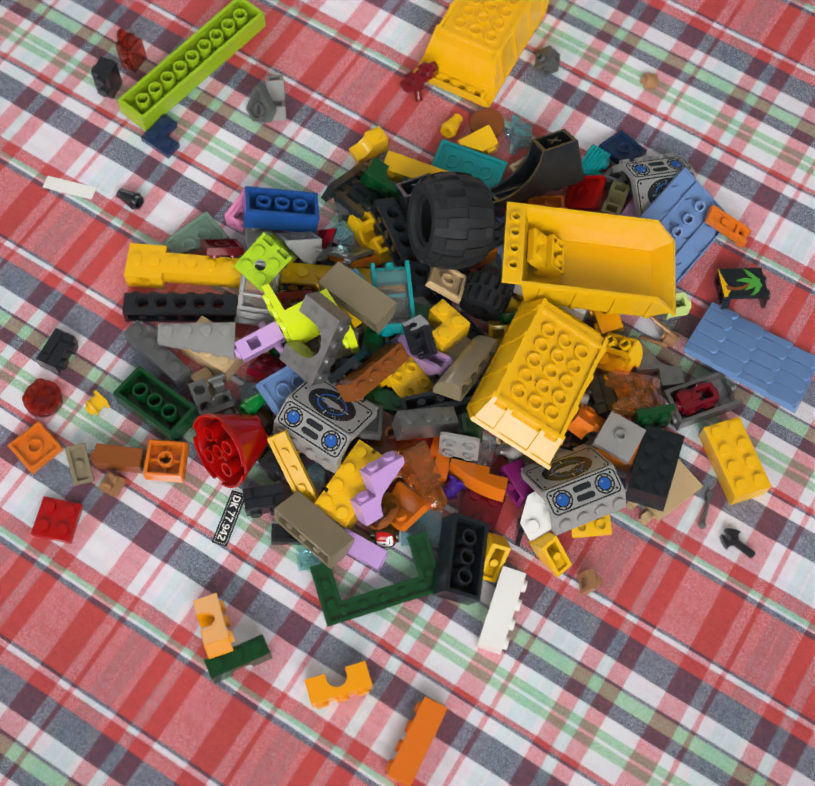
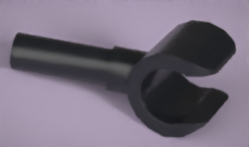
[515,517,525,547]

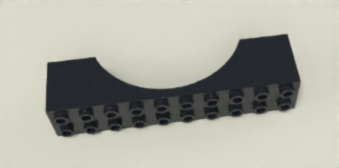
[395,129,584,219]

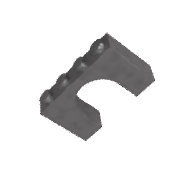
[279,292,352,386]

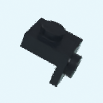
[258,449,285,483]

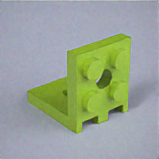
[234,232,298,292]

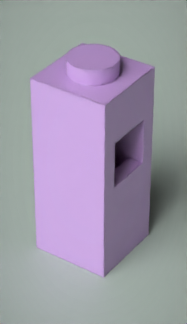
[233,321,285,363]
[345,528,389,572]

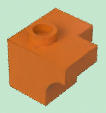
[568,404,606,439]

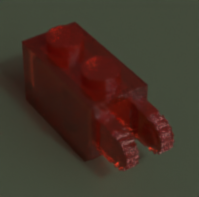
[115,28,147,73]

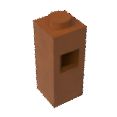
[90,443,146,474]

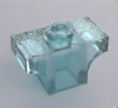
[506,115,533,155]

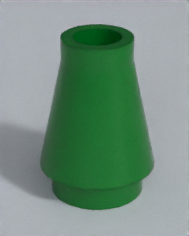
[239,392,265,416]

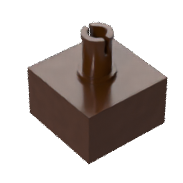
[367,411,417,463]

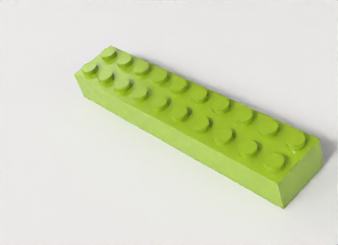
[117,0,266,131]

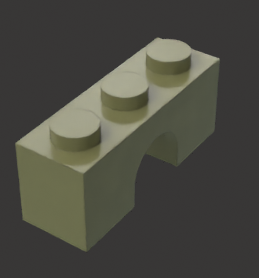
[600,180,631,215]

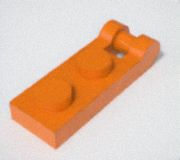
[704,205,751,247]

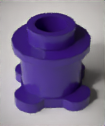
[440,474,466,500]

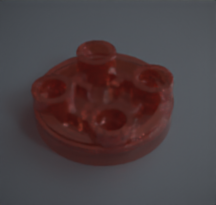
[22,378,63,418]

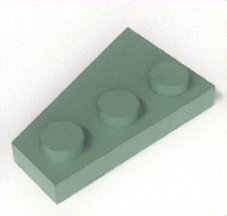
[163,211,229,254]

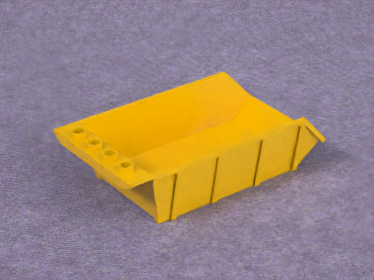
[414,0,549,109]
[501,201,676,319]
[467,298,609,470]

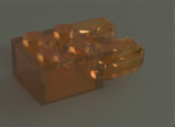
[603,370,665,418]
[393,440,447,511]

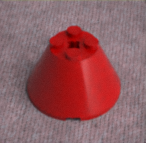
[193,414,269,488]

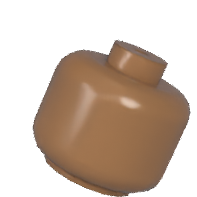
[640,72,659,89]

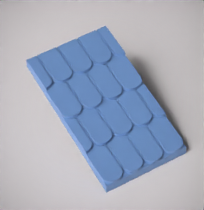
[638,167,725,285]
[684,302,815,413]

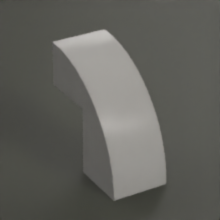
[266,74,286,121]

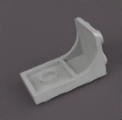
[439,412,484,461]

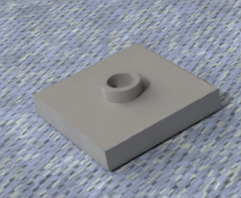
[593,411,646,464]

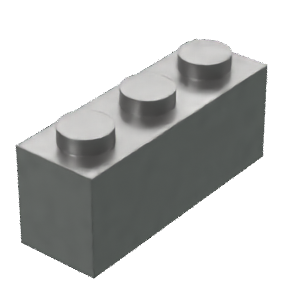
[392,406,459,441]

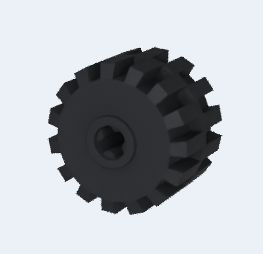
[458,271,513,321]

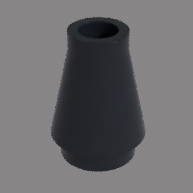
[116,188,144,210]

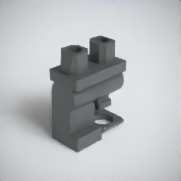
[188,373,236,416]

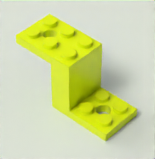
[262,284,360,354]

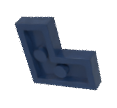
[141,114,180,159]

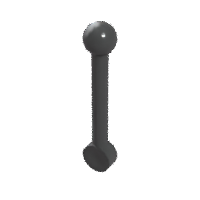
[698,491,714,529]

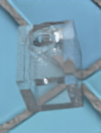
[472,434,497,466]

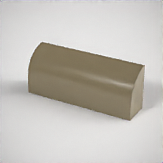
[318,261,397,334]
[433,335,497,402]
[274,491,354,569]

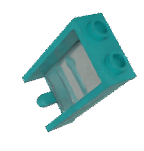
[370,260,415,337]

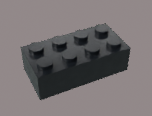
[626,425,685,511]
[433,512,489,605]

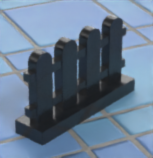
[321,162,387,218]

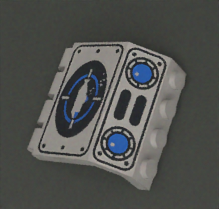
[612,153,696,218]
[273,376,378,474]
[521,444,627,535]

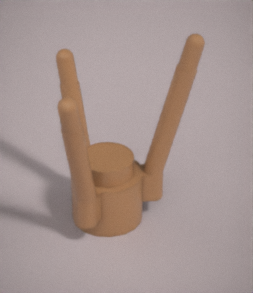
[639,316,680,349]

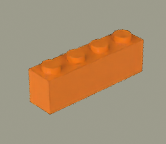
[385,696,448,786]

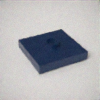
[598,130,647,164]

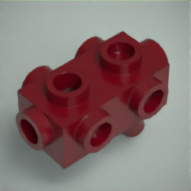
[400,60,440,102]
[673,382,719,417]

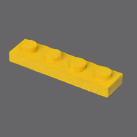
[267,430,319,504]

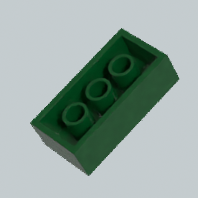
[113,365,200,441]

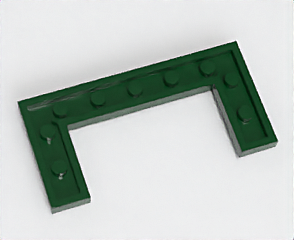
[361,298,431,413]
[310,531,437,627]

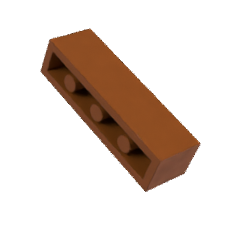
[335,342,410,402]

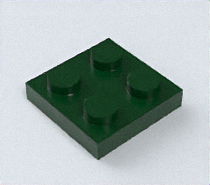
[631,403,676,429]

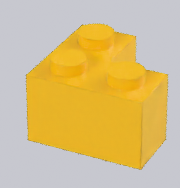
[428,299,470,354]

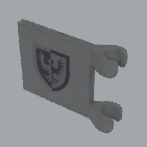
[316,244,374,267]

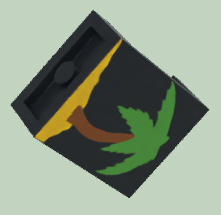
[714,268,770,309]

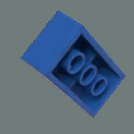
[242,186,320,234]

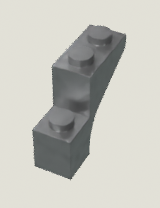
[629,336,685,393]

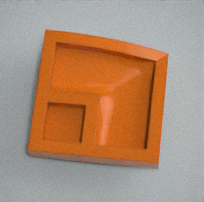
[390,481,431,533]

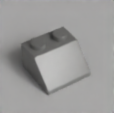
[276,231,322,264]

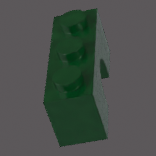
[359,157,409,206]
[204,634,272,684]

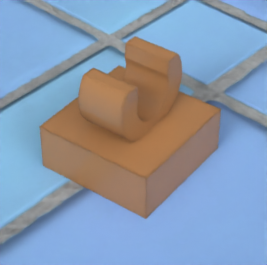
[98,471,126,498]
[578,569,604,594]

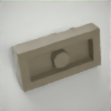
[65,443,95,486]

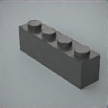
[123,320,191,390]

